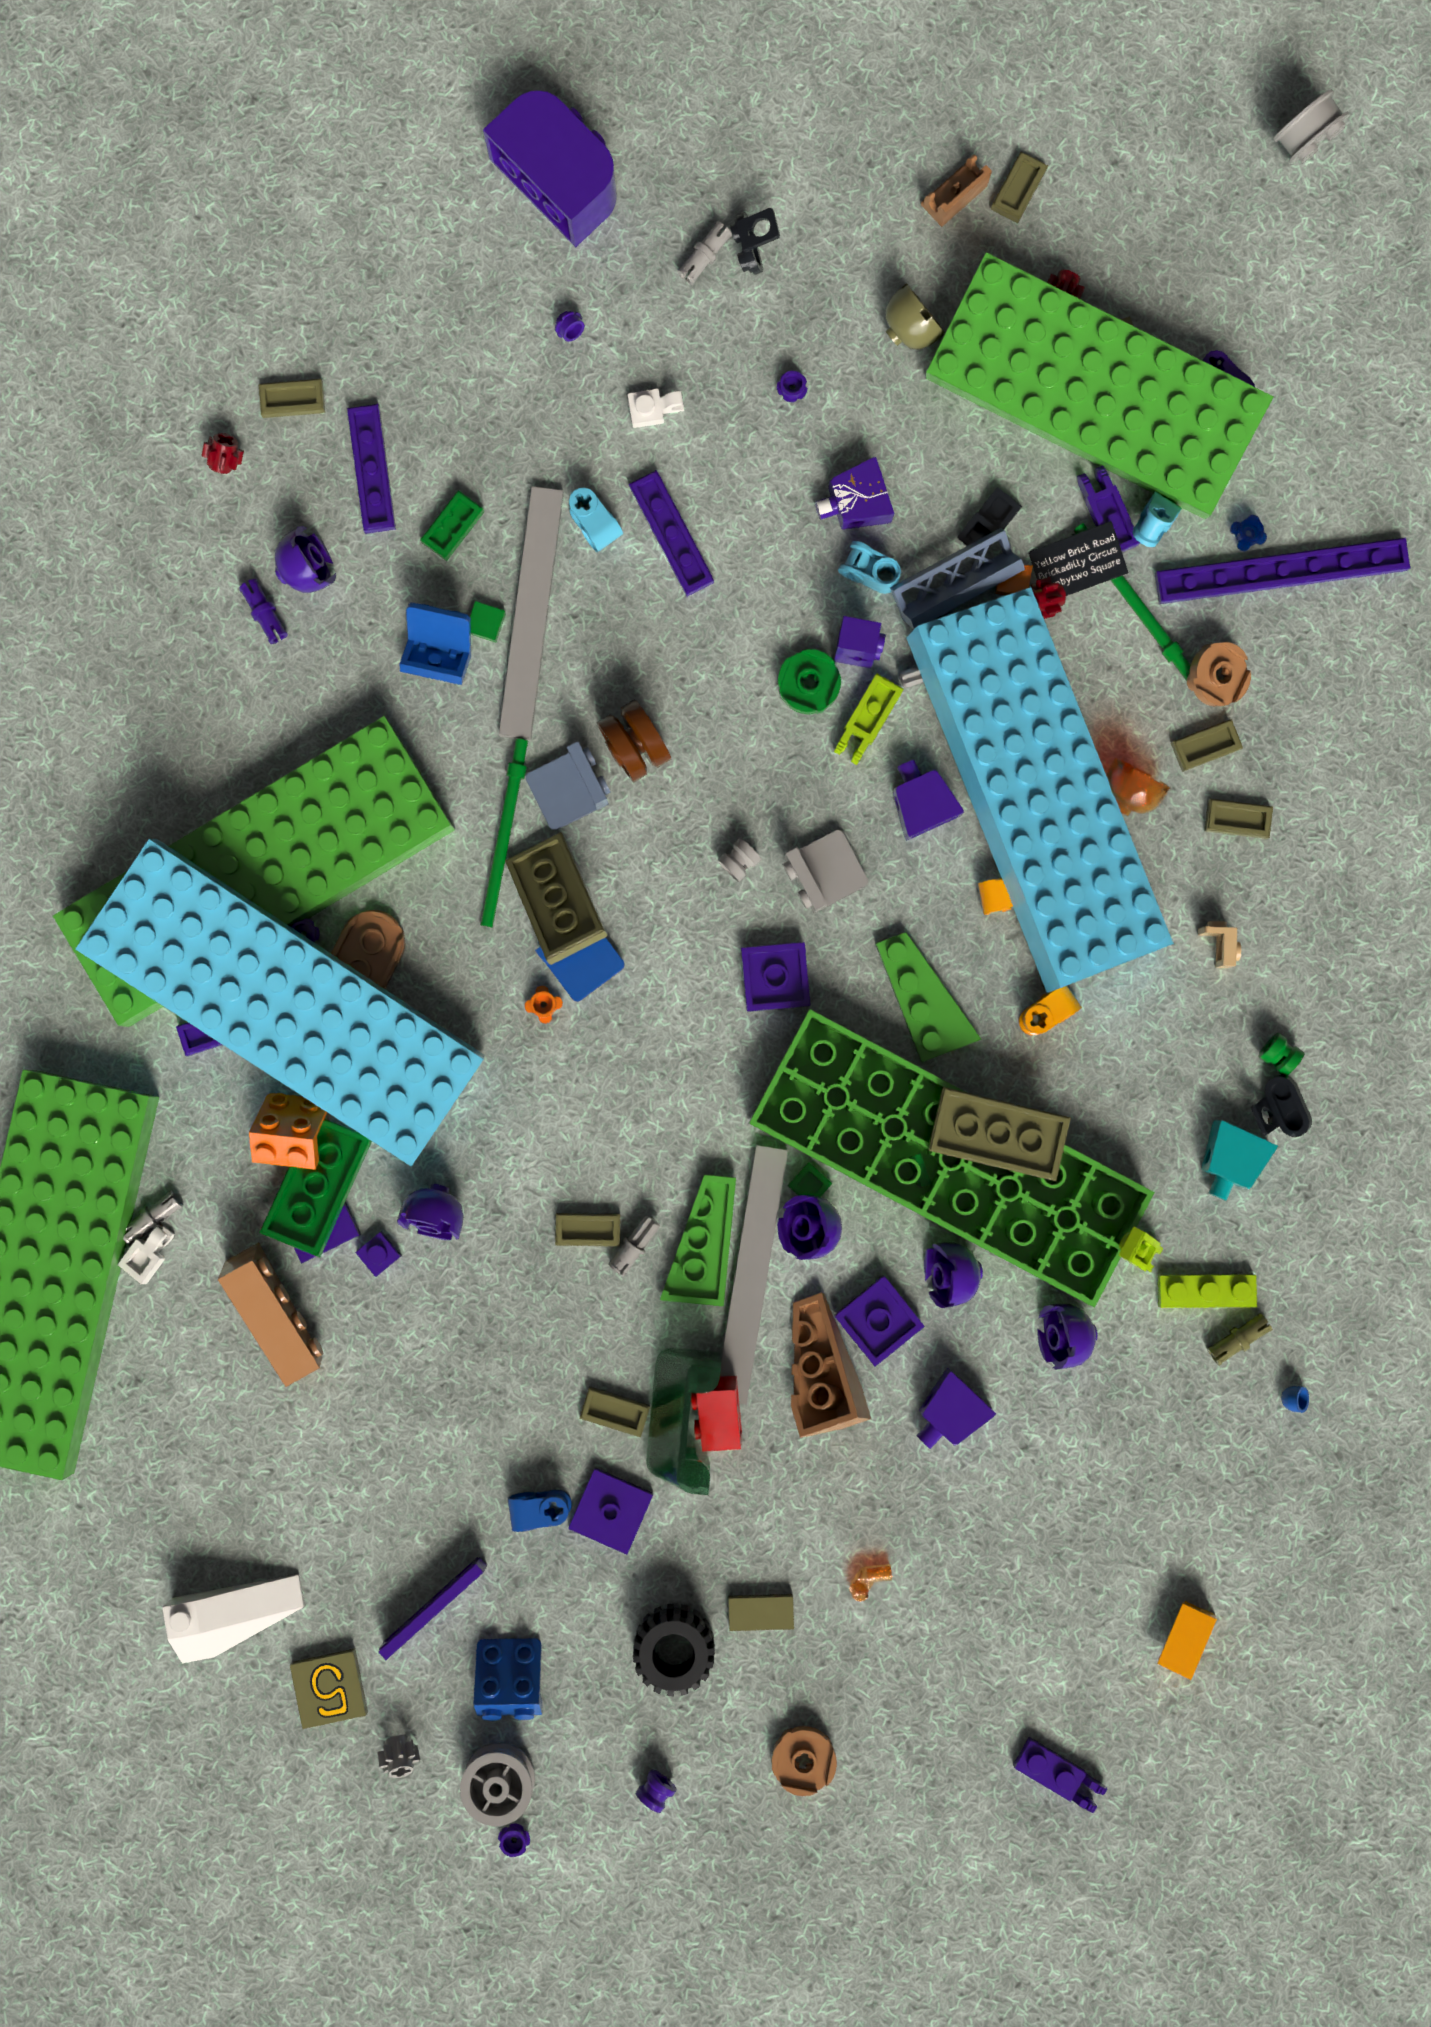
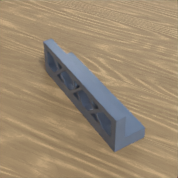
[890,528,1025,629]

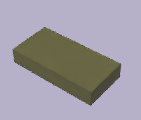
[991,151,1048,224]
[259,379,325,418]
[1171,719,1243,772]
[1204,799,1273,839]
[555,1213,620,1246]
[579,1386,650,1438]
[728,1594,794,1631]

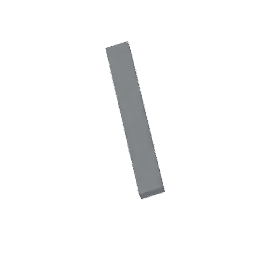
[499,486,564,740]
[718,1145,788,1405]

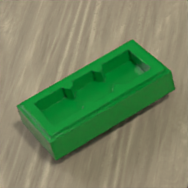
[420,490,484,562]

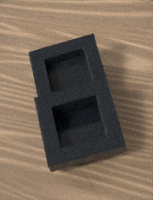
[957,487,1022,554]

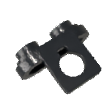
[730,208,780,275]
[1251,1075,1312,1137]

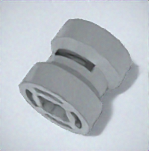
[717,837,762,882]

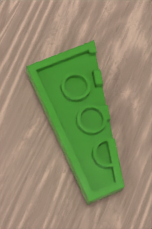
[875,932,982,1062]
[660,1174,736,1307]

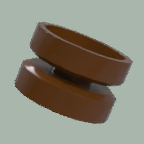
[596,699,671,783]

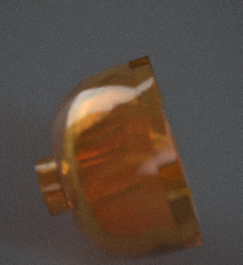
[1106,757,1171,816]

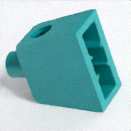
[1201,1120,1278,1201]

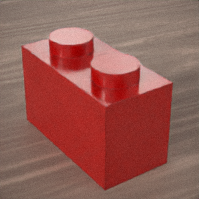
[691,1376,742,1452]

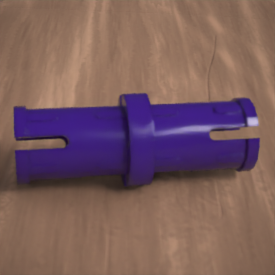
[239,579,288,644]

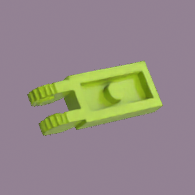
[834,673,904,765]
[1118,1227,1163,1272]

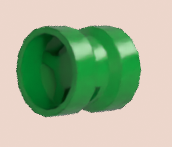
[1258,1032,1305,1076]

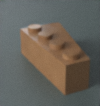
[217,1242,324,1387]

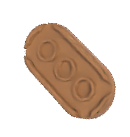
[331,910,405,989]

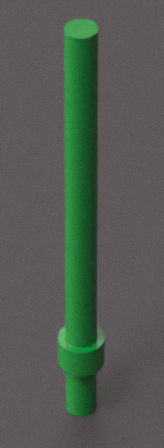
[1074,523,1191,681]
[480,739,528,928]

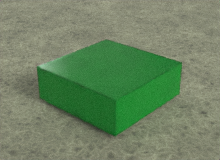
[470,601,506,643]
[909,1153,932,1187]
[787,1162,832,1197]

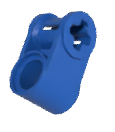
[507,1490,572,1532]

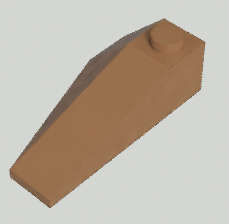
[791,1292,871,1438]

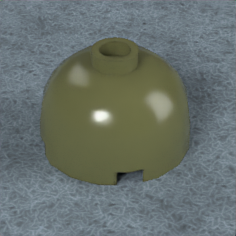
[885,283,945,350]

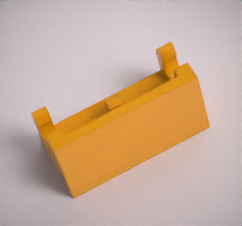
[1157,1601,1217,1680]

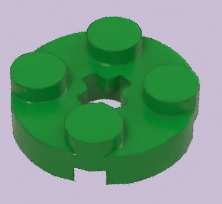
[778,649,841,715]

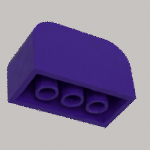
[483,91,617,248]

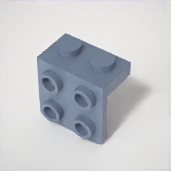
[526,742,611,830]

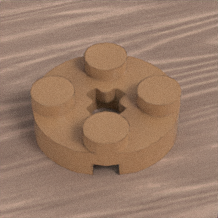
[1187,642,1251,707]
[771,1726,837,1796]

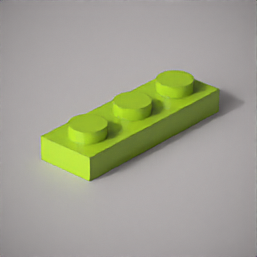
[1158,1274,1257,1308]

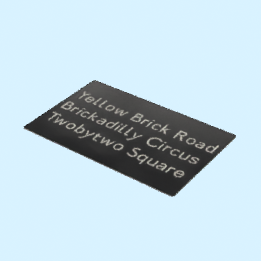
[1028,521,1129,596]

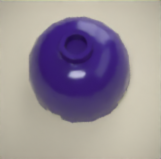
[275,526,336,593]
[397,1184,464,1240]
[777,1195,842,1260]
[924,1242,983,1308]
[1037,1304,1098,1370]

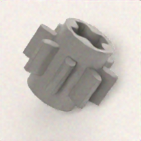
[377,1735,420,1778]

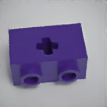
[834,616,886,668]

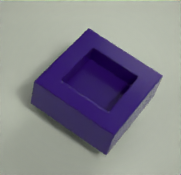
[355,1231,402,1277]

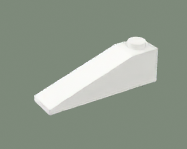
[162,1574,305,1663]

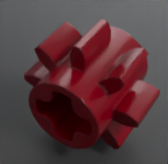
[1047,269,1085,299]
[201,433,244,474]
[1030,577,1066,619]

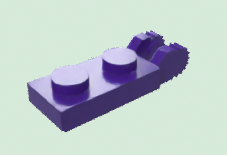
[1077,466,1140,552]
[1013,1737,1107,1813]

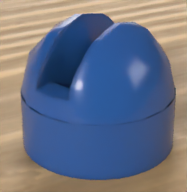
[1281,1386,1309,1413]

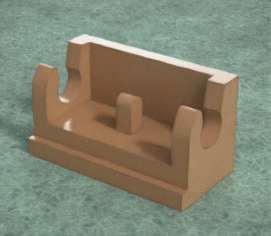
[921,155,992,227]

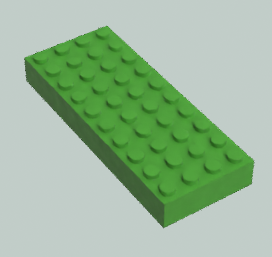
[926,252,1274,519]

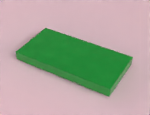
[259,1119,372,1258]

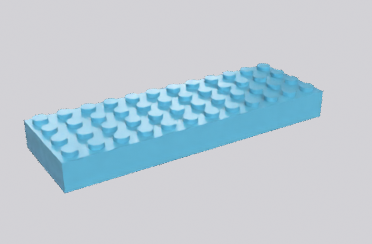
[906,587,1174,993]
[76,839,485,1166]

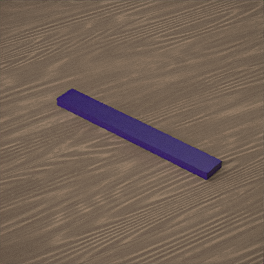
[1155,538,1411,604]

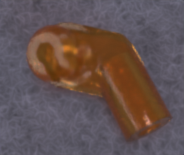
[849,1564,892,1602]

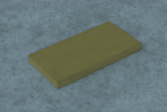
[505,832,608,965]
[928,1087,1071,1181]

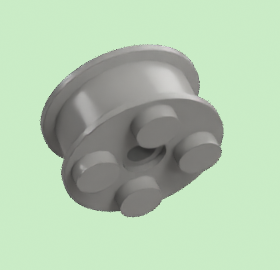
[1273,89,1350,164]
[460,1743,535,1826]

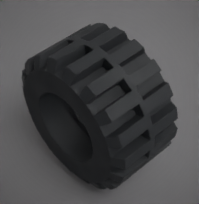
[633,1603,715,1697]

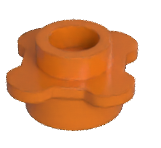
[525,986,563,1024]

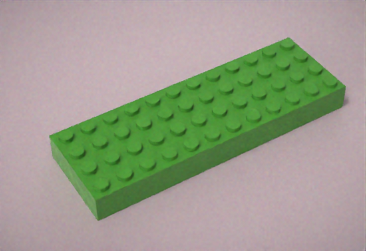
[53,716,455,1027]
[749,1009,1155,1308]
[0,1070,159,1480]

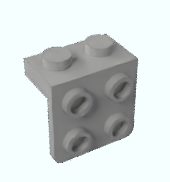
[782,830,868,914]

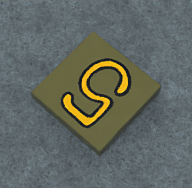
[290,1648,368,1729]

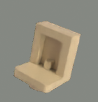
[1198,921,1241,968]

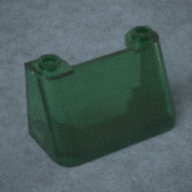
[646,1347,721,1496]

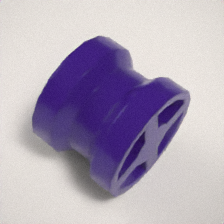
[635,1769,677,1813]

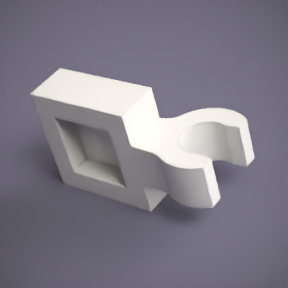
[627,388,684,428]
[118,1227,175,1284]

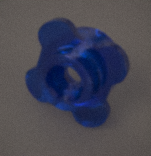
[1230,515,1267,552]

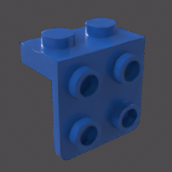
[399,602,471,685]
[535,937,625,1002]
[473,1638,542,1721]

